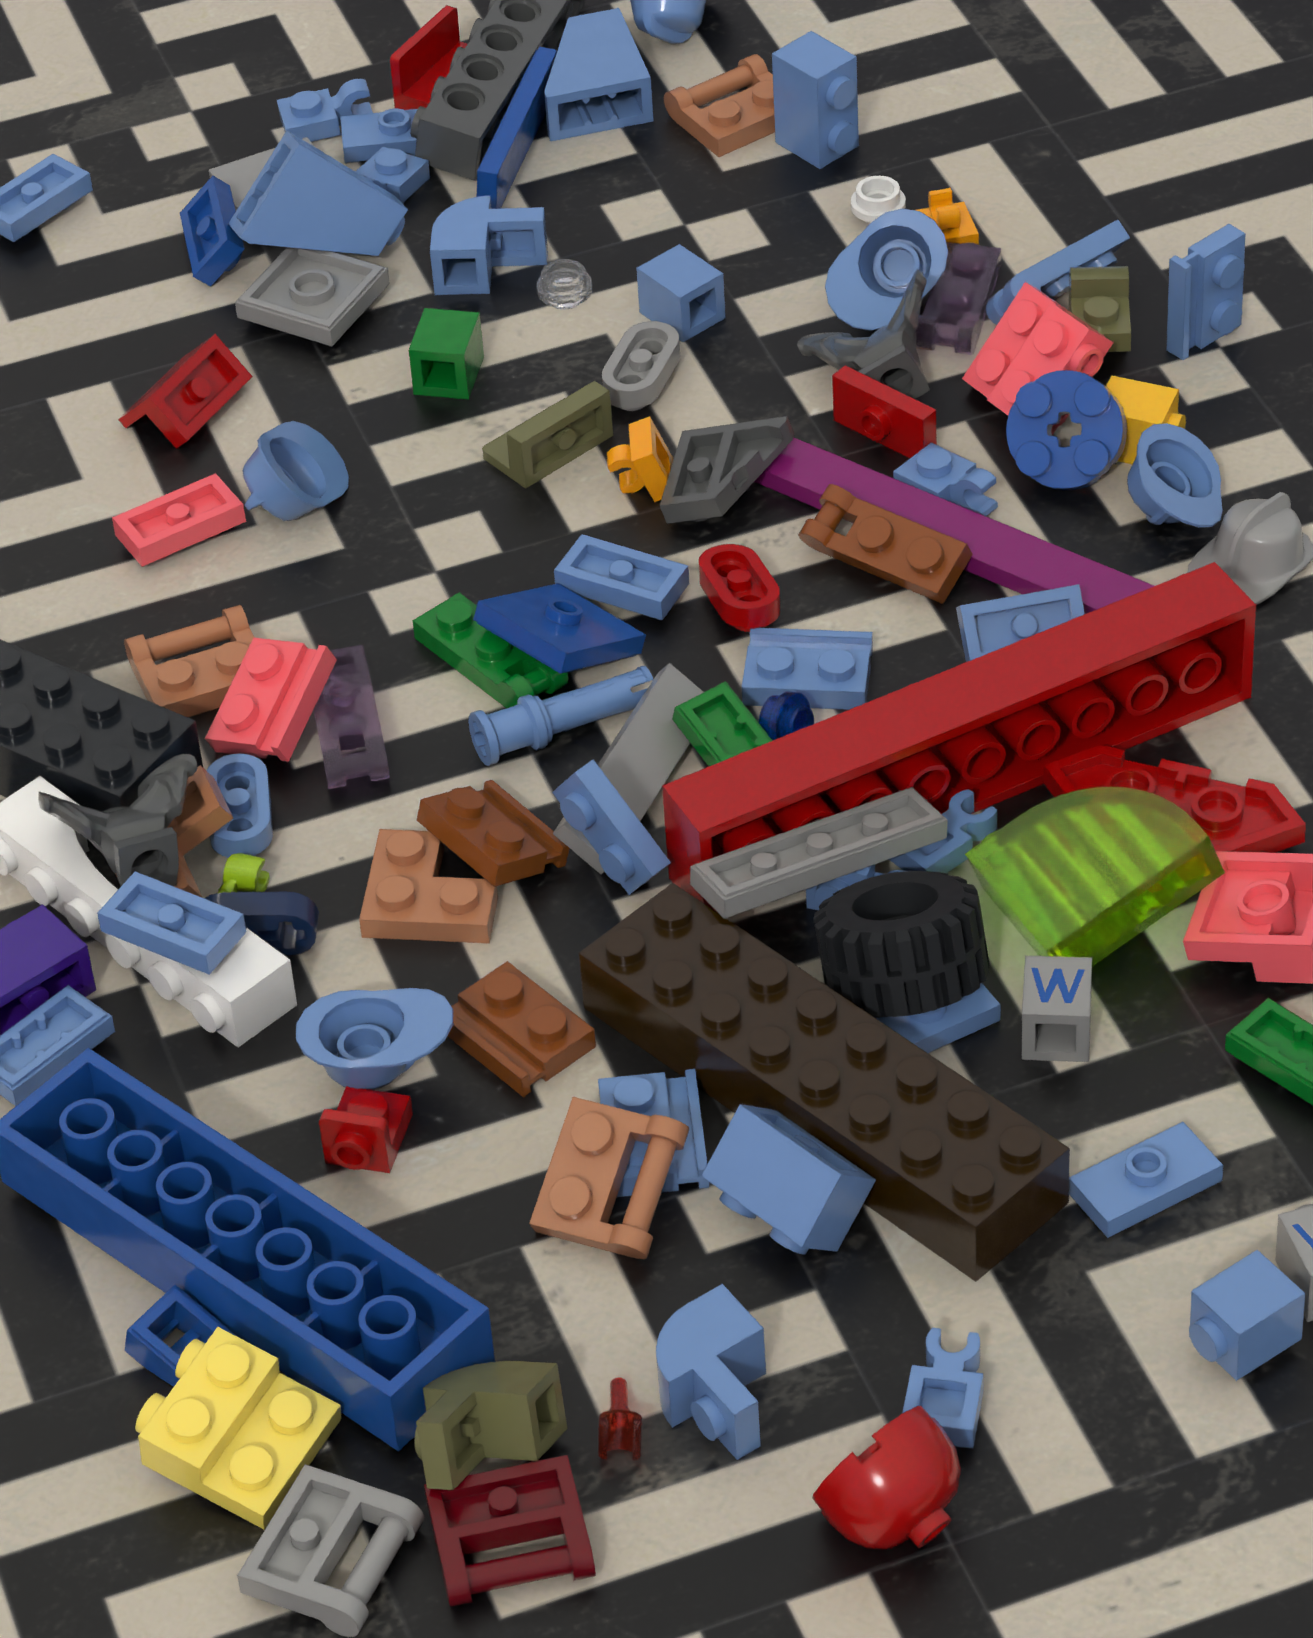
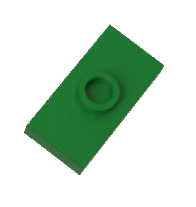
[672,681,773,766]
[1225,998,1313,1105]

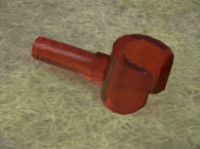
[598,1377,642,1460]

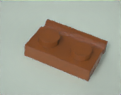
[417,780,570,887]
[448,961,596,1097]

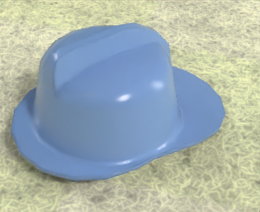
[630,0,706,44]
[825,208,948,331]
[242,421,349,521]
[1127,423,1223,528]
[296,988,453,1090]

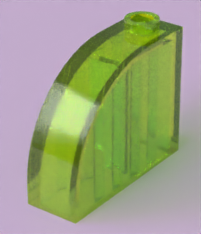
[965,787,1225,967]

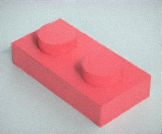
[112,473,246,567]

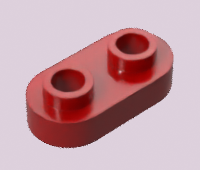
[699,544,780,632]

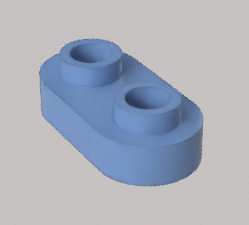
[206,753,273,858]

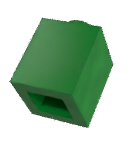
[408,308,484,400]

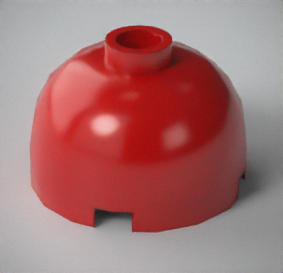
[812,1406,961,1549]

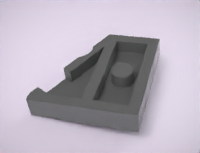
[660,416,794,524]

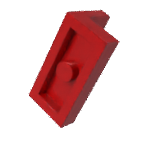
[390,5,467,110]
[118,334,253,449]

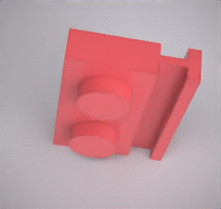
[205,637,337,762]

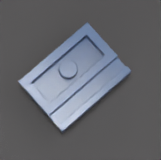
[1167,224,1246,360]
[742,628,873,710]
[598,1069,709,1197]

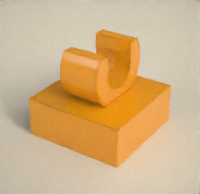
[915,188,979,257]
[607,416,673,503]

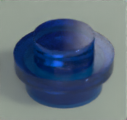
[758,691,814,740]

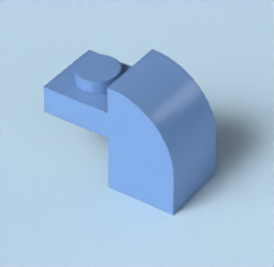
[430,195,548,295]
[656,1284,766,1460]

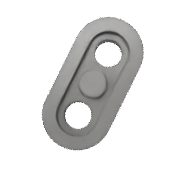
[602,321,680,411]

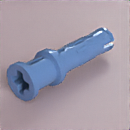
[468,666,653,766]

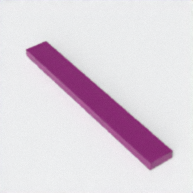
[754,437,1154,614]

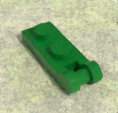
[412,592,568,708]

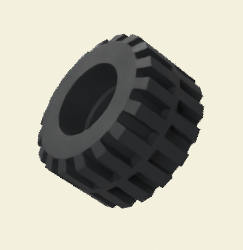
[813,871,990,1017]

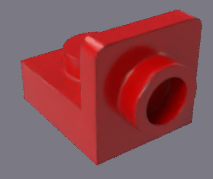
[319,1086,413,1173]

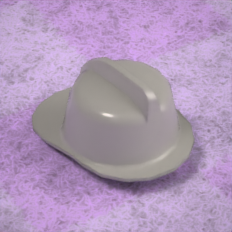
[1187,492,1313,605]

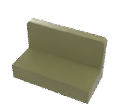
[482,380,613,489]

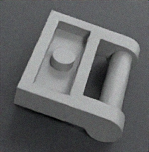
[237,1464,424,1637]

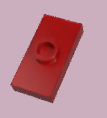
[832,365,937,458]

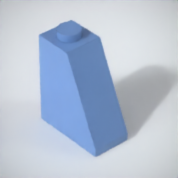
[544,8,654,141]
[228,131,408,256]

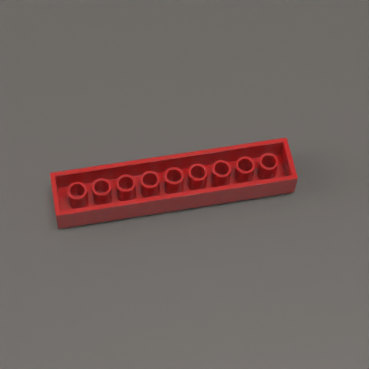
[662,562,1256,913]

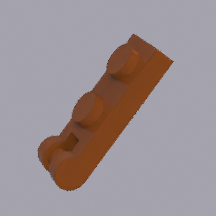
[798,484,973,604]

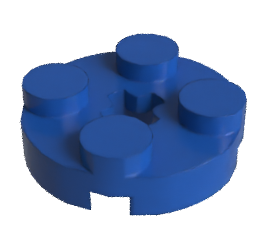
[1006,370,1127,490]

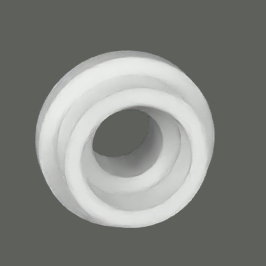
[851,176,906,224]

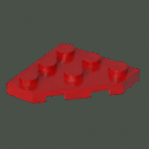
[1043,745,1306,904]

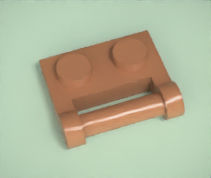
[664,54,775,157]
[124,605,254,717]
[529,1097,689,1259]

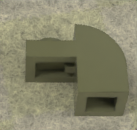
[1068,266,1131,352]
[415,1361,568,1490]

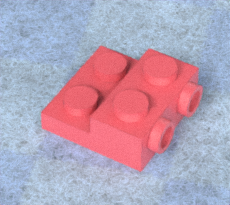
[962,282,1114,435]
[1183,851,1313,984]

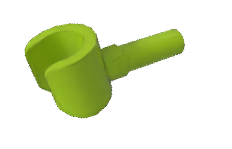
[218,853,270,893]

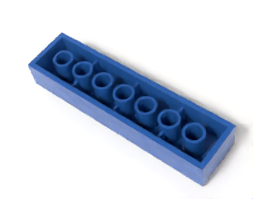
[0,1048,495,1452]

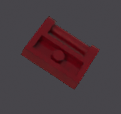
[424,1455,596,1607]

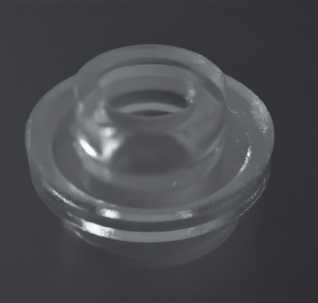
[536,259,593,310]

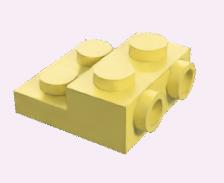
[135,1327,341,1529]

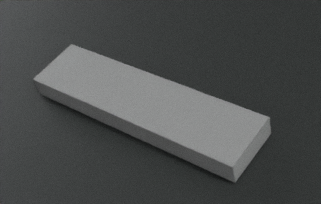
[553,663,704,874]
[690,787,948,919]

